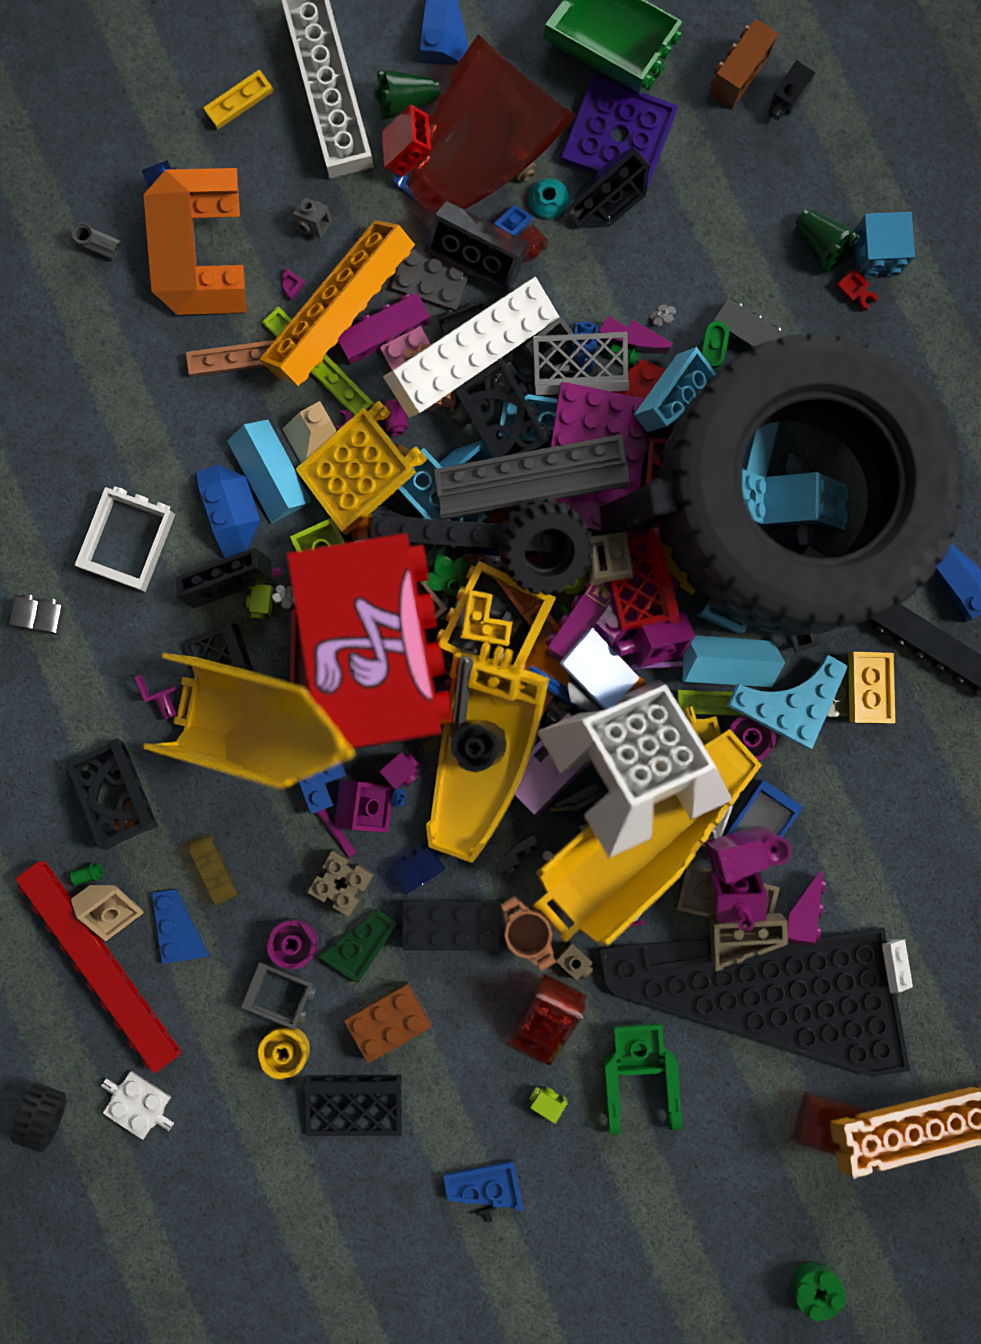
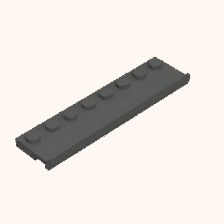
[434,434,630,520]

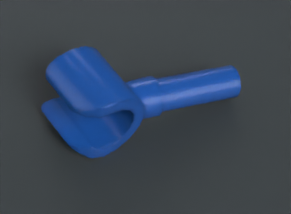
[393,174,419,202]

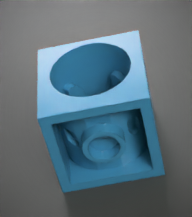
[854,212,915,278]

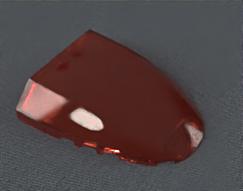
[409,34,576,213]

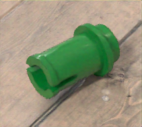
[609,343,639,367]
[70,863,103,886]

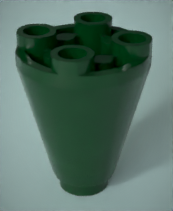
[374,70,440,119]
[795,209,860,273]

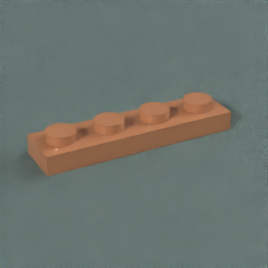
[186,340,275,377]

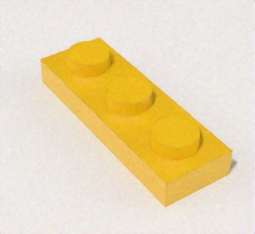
[204,70,274,129]

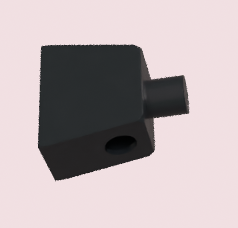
[768,60,816,120]

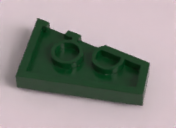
[319,909,398,983]

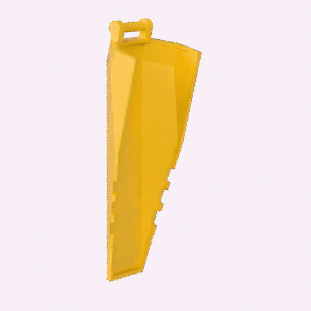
[533,729,762,946]

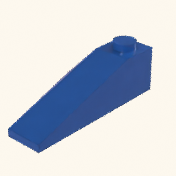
[420,0,468,67]
[934,544,981,622]

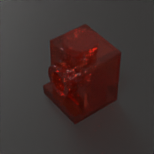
[519,224,549,263]

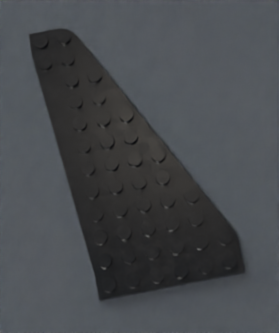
[599,927,910,1077]

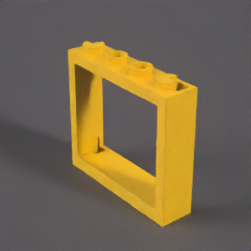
[435,561,556,667]

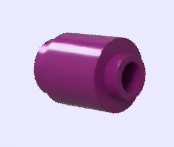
[383,400,408,436]

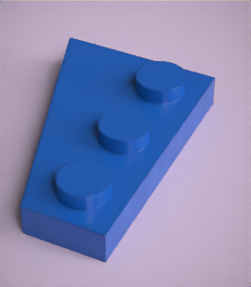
[152,889,210,964]
[443,1160,523,1211]

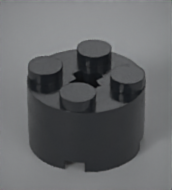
[451,720,506,772]

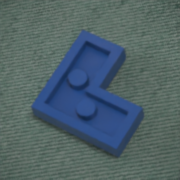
[297,762,346,815]

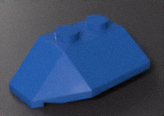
[196,465,261,558]

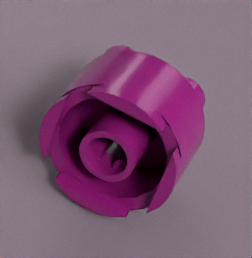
[725,715,776,761]
[267,918,318,969]

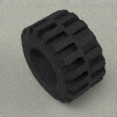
[11,1083,66,1152]

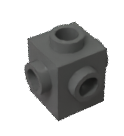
[293,198,333,239]

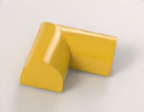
[460,590,512,647]

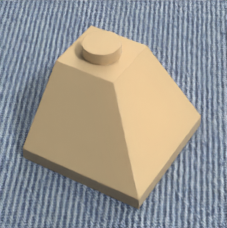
[282,401,337,463]
[71,885,144,941]

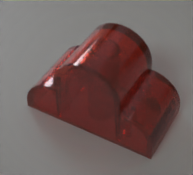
[508,973,587,1066]

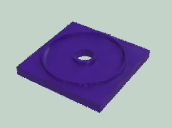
[561,75,678,189]

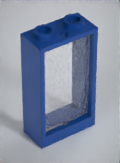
[722,780,803,837]

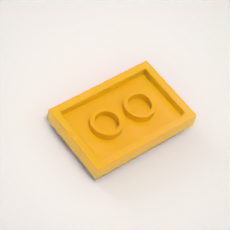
[848,652,895,724]

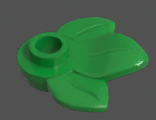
[424,554,468,596]

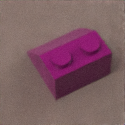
[334,779,394,833]

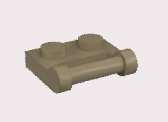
[589,531,633,585]

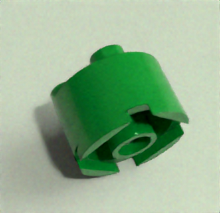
[791,1262,846,1321]

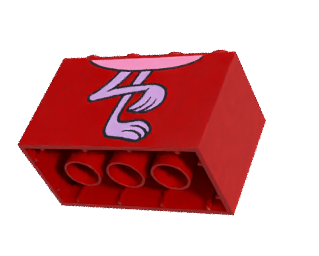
[287,533,453,750]

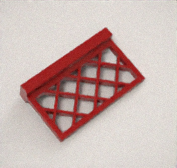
[603,528,680,631]

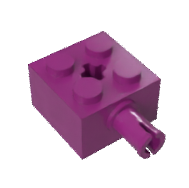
[615,612,695,668]
[710,871,768,931]

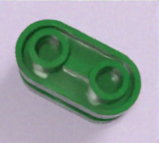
[700,321,729,372]

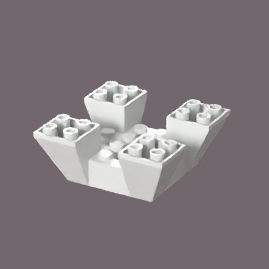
[537,679,732,859]

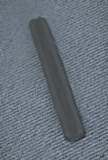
[450,655,473,739]

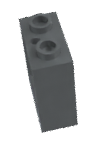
[241,960,317,1029]

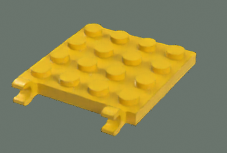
[296,401,427,535]

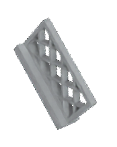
[533,332,629,395]

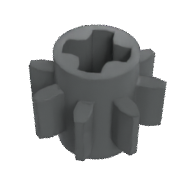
[545,698,574,725]

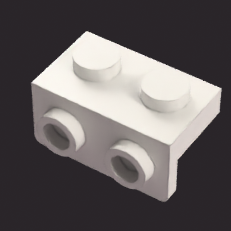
[882,939,913,993]

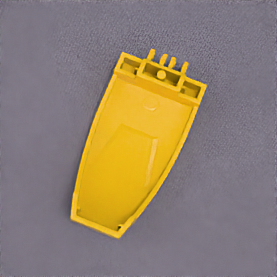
[426,642,549,863]

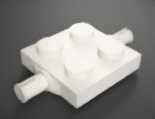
[101,1071,174,1140]

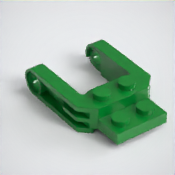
[603,1023,682,1135]

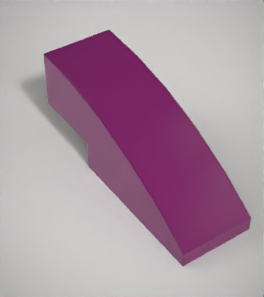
[598,316,673,354]

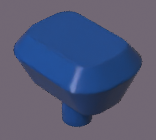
[391,789,406,807]

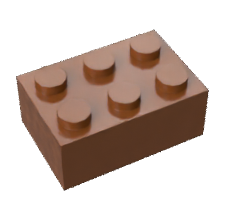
[710,19,779,109]
[345,981,432,1063]

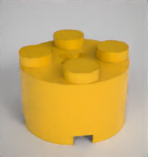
[258,1025,310,1079]

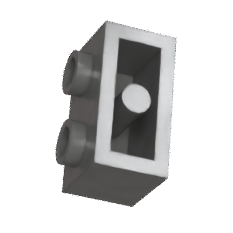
[520,316,574,367]

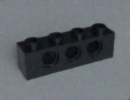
[176,547,272,609]

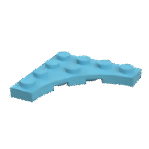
[727,655,848,750]

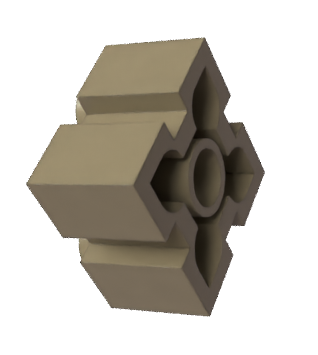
[308,850,375,917]

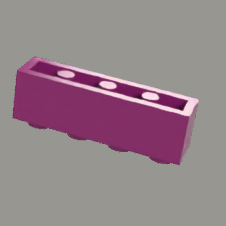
[338,293,431,365]

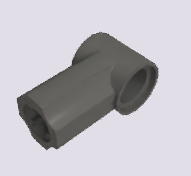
[72,223,121,261]

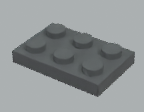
[392,248,469,311]

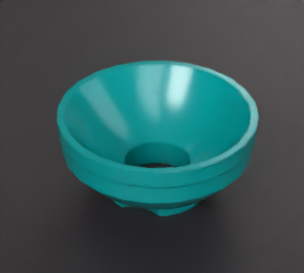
[528,178,569,220]

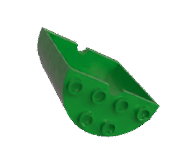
[543,0,683,94]

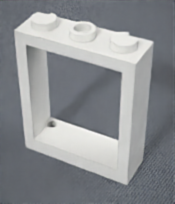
[75,486,175,592]

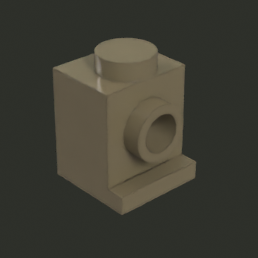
[555,942,593,980]

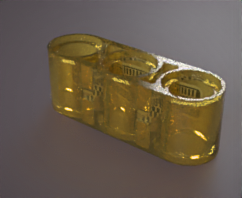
[188,834,239,906]

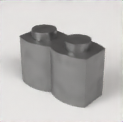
[9,594,65,634]

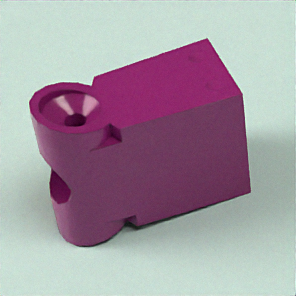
[705,826,791,884]

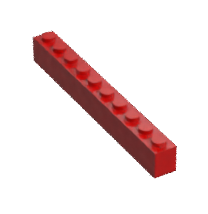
[16,861,182,1074]

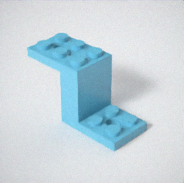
[741,469,848,531]

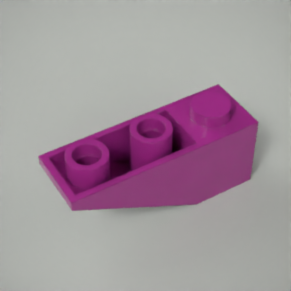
[785,872,826,947]

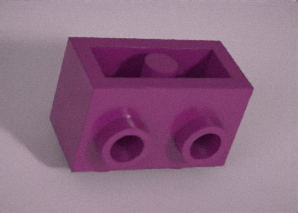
[380,752,419,790]

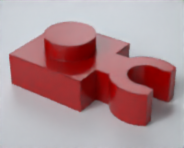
[836,269,878,311]

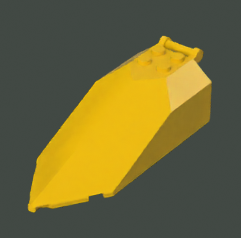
[143,653,354,788]

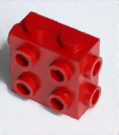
[382,104,431,177]

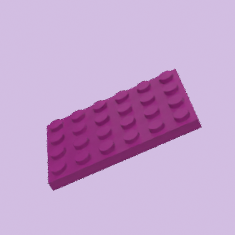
[549,381,647,538]

